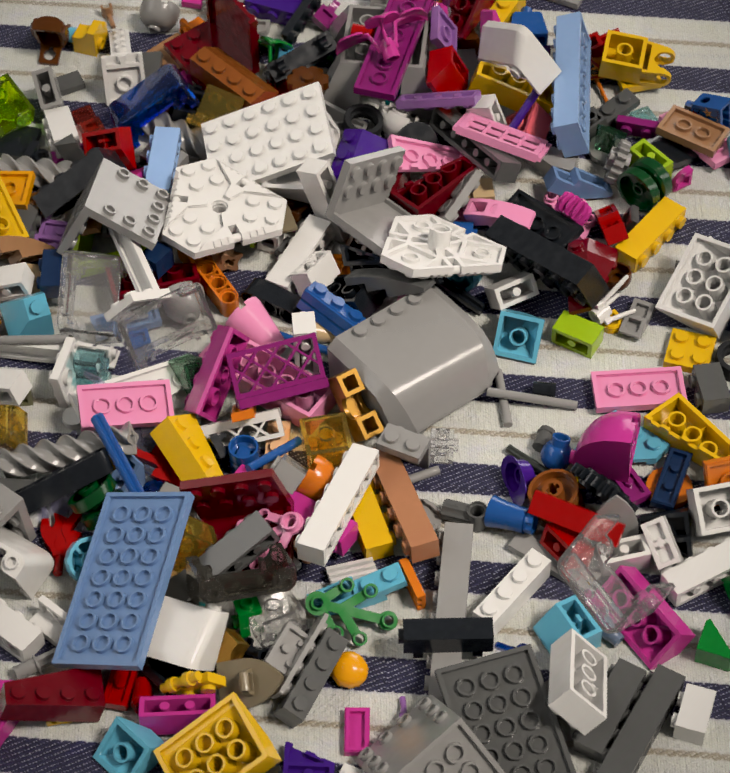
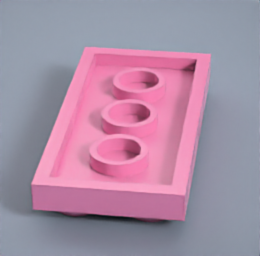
[590,366,687,413]
[76,379,174,431]

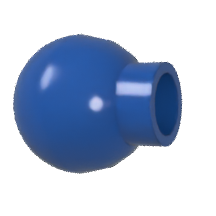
[540,432,572,470]

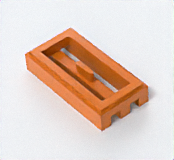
[399,557,426,611]

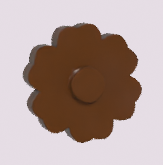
[287,66,329,94]

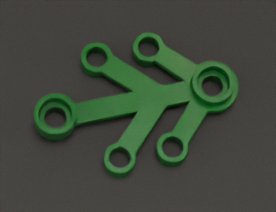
[305,577,398,646]

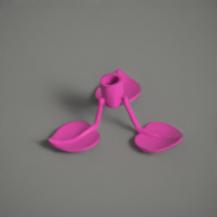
[336,7,428,63]

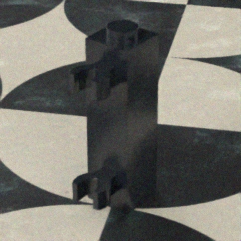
[263,30,337,88]
[398,617,494,658]

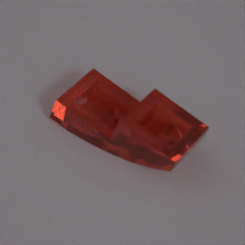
[71,104,105,133]

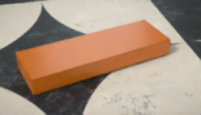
[231,404,257,423]

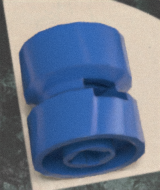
[228,435,259,474]

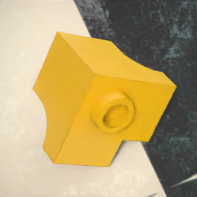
[72,20,108,57]

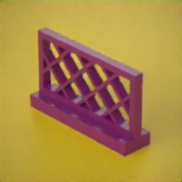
[225,332,330,410]

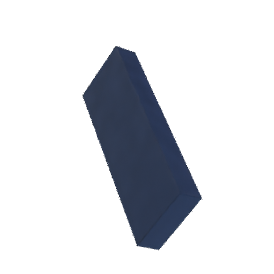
[650,447,693,511]

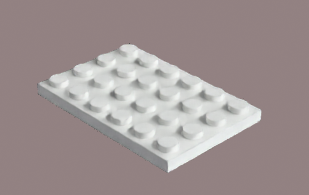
[201,82,336,188]

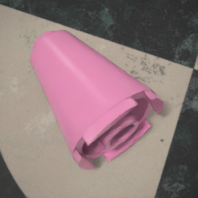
[225,297,286,356]

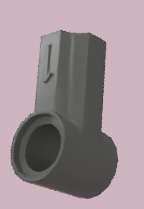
[440,499,487,532]

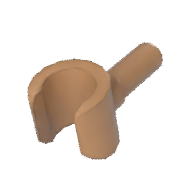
[100,3,116,29]

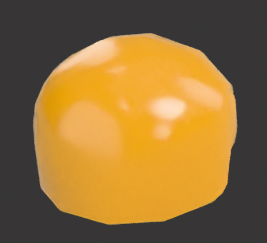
[330,651,369,689]

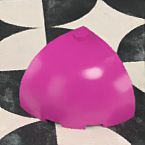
[569,411,641,483]

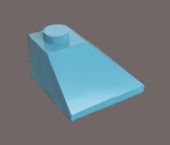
[0,291,54,336]
[493,309,545,364]
[93,716,164,773]

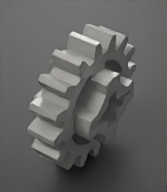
[603,139,632,185]

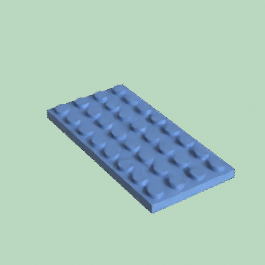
[51,492,194,671]

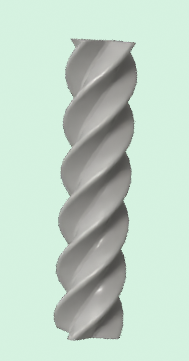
[130,104,207,160]
[0,153,72,188]
[0,421,139,479]

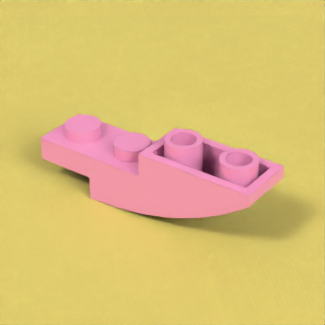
[455,198,536,230]

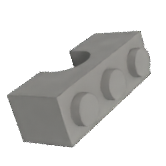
[270,453,308,495]

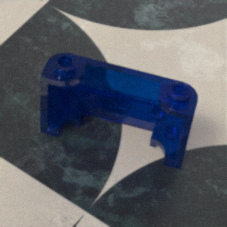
[107,64,200,150]

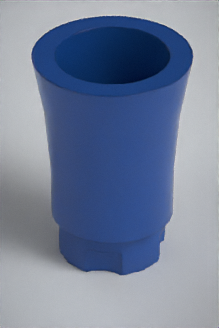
[484,495,539,535]

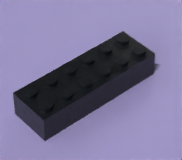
[485,215,610,309]

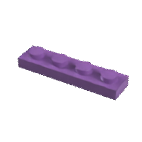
[395,90,482,111]

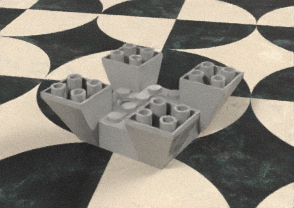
[323,4,438,119]

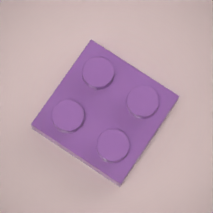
[429,5,458,52]

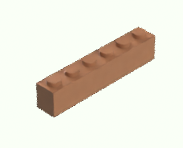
[372,447,440,564]

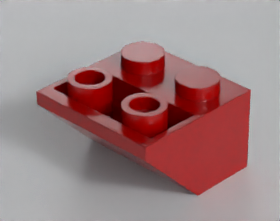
[425,45,469,92]
[81,127,137,170]

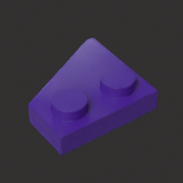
[283,742,335,773]

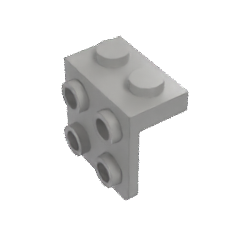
[376,423,431,469]

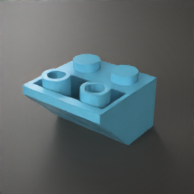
[533,594,603,654]

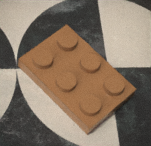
[655,105,730,158]

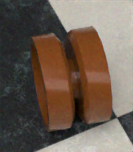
[527,469,585,527]

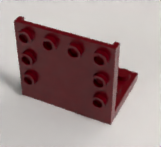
[164,0,260,95]
[179,468,294,589]

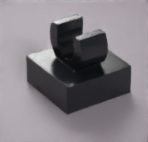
[23,140,49,162]
[207,433,228,460]

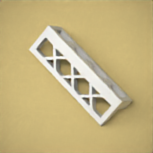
[200,407,285,446]
[29,595,110,677]

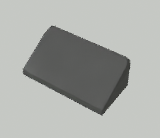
[54,133,86,163]

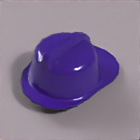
[501,455,536,506]

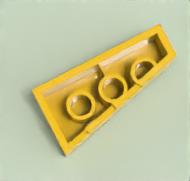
[468,61,555,114]
[643,392,730,467]
[150,413,223,481]

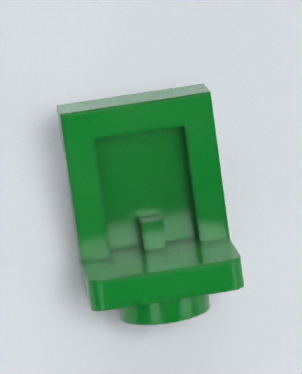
[231,596,262,637]

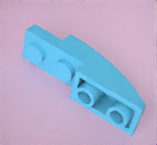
[307,562,408,617]

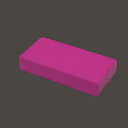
[344,707,370,756]

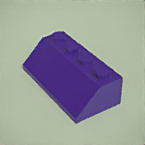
[331,129,389,180]

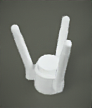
[588,275,636,325]

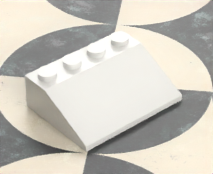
[655,233,730,340]

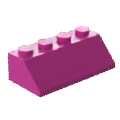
[184,325,250,422]
[591,565,696,670]

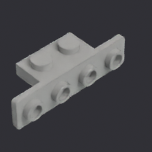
[263,612,329,700]

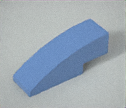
[543,166,613,199]

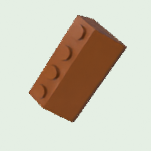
[190,46,279,110]

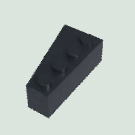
[32,147,127,220]

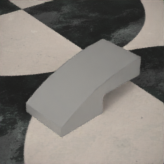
[619,298,656,340]

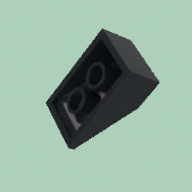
[327,274,387,319]

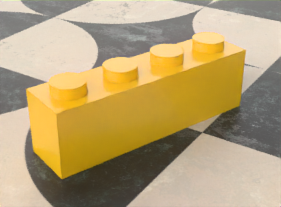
[615,196,686,274]
[351,480,396,561]

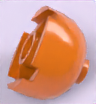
[296,454,335,502]

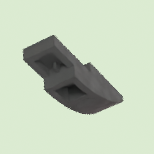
[590,88,640,140]

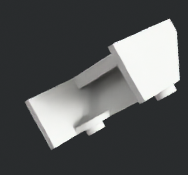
[478,20,562,95]

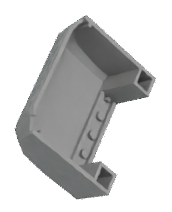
[327,285,499,433]

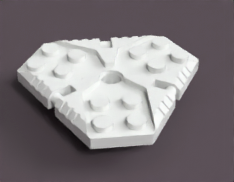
[162,158,287,259]
[380,214,507,279]

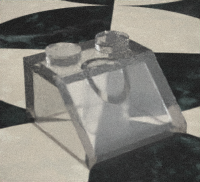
[248,583,308,649]

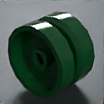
[617,157,672,212]
[68,473,123,531]

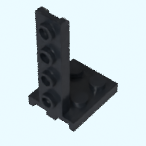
[281,0,321,52]

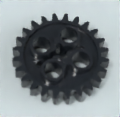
[570,462,638,512]

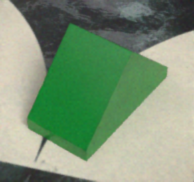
[694,619,730,672]

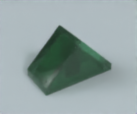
[595,124,628,154]
[168,353,202,395]

